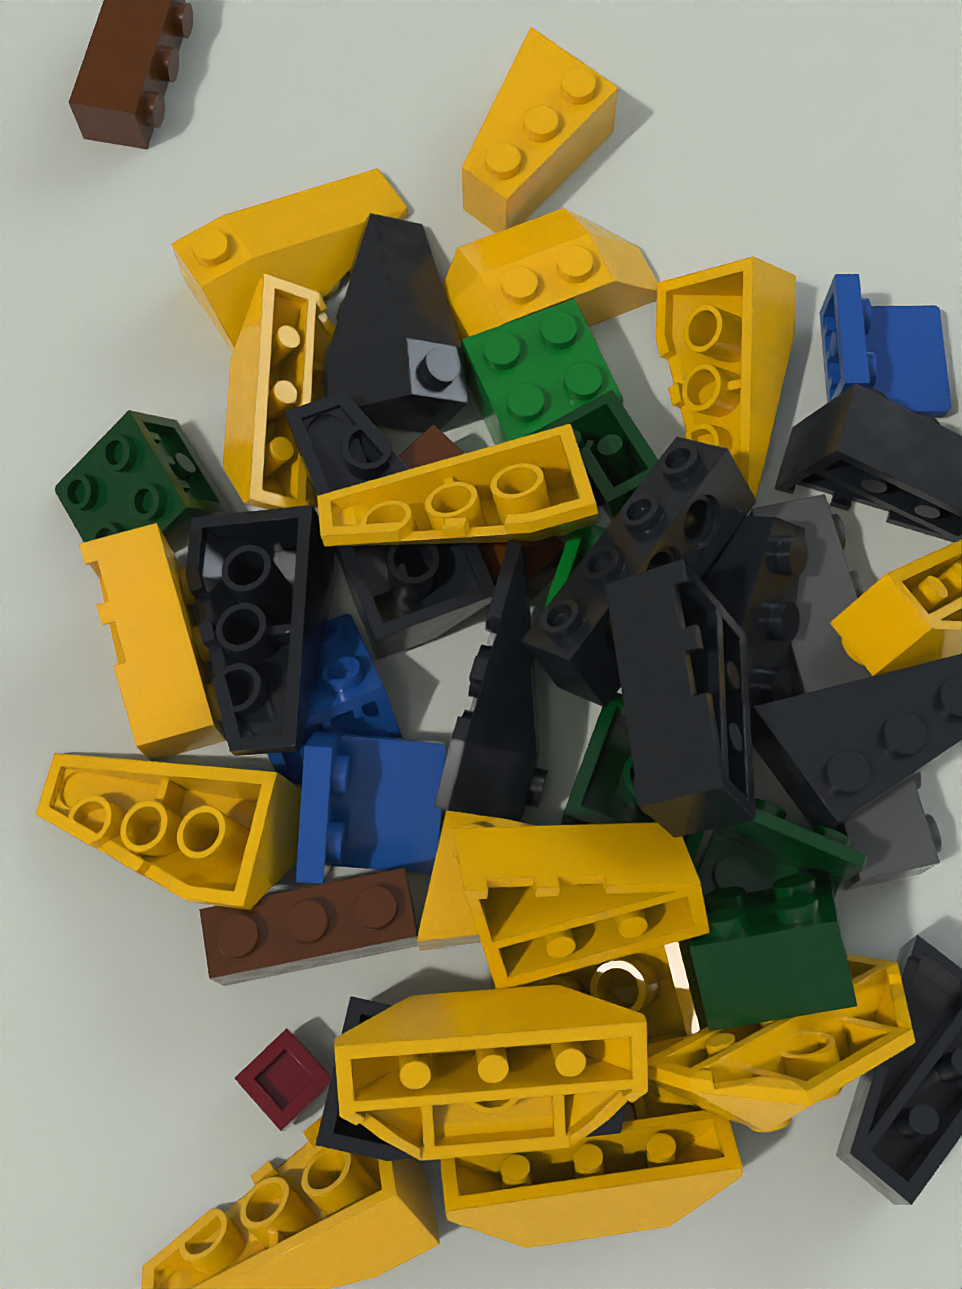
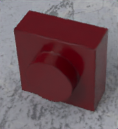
[234,1028,331,1131]

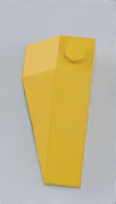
[171,168,408,351]
[317,423,599,546]
[36,753,302,910]

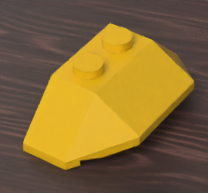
[443,208,657,345]
[222,274,336,509]
[648,953,915,1132]
[334,984,648,1161]
[440,1079,743,1248]

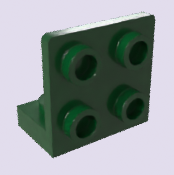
[55,410,233,542]
[696,798,868,898]

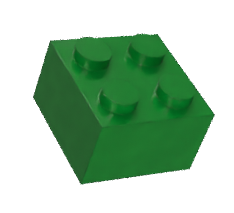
[462,298,623,445]

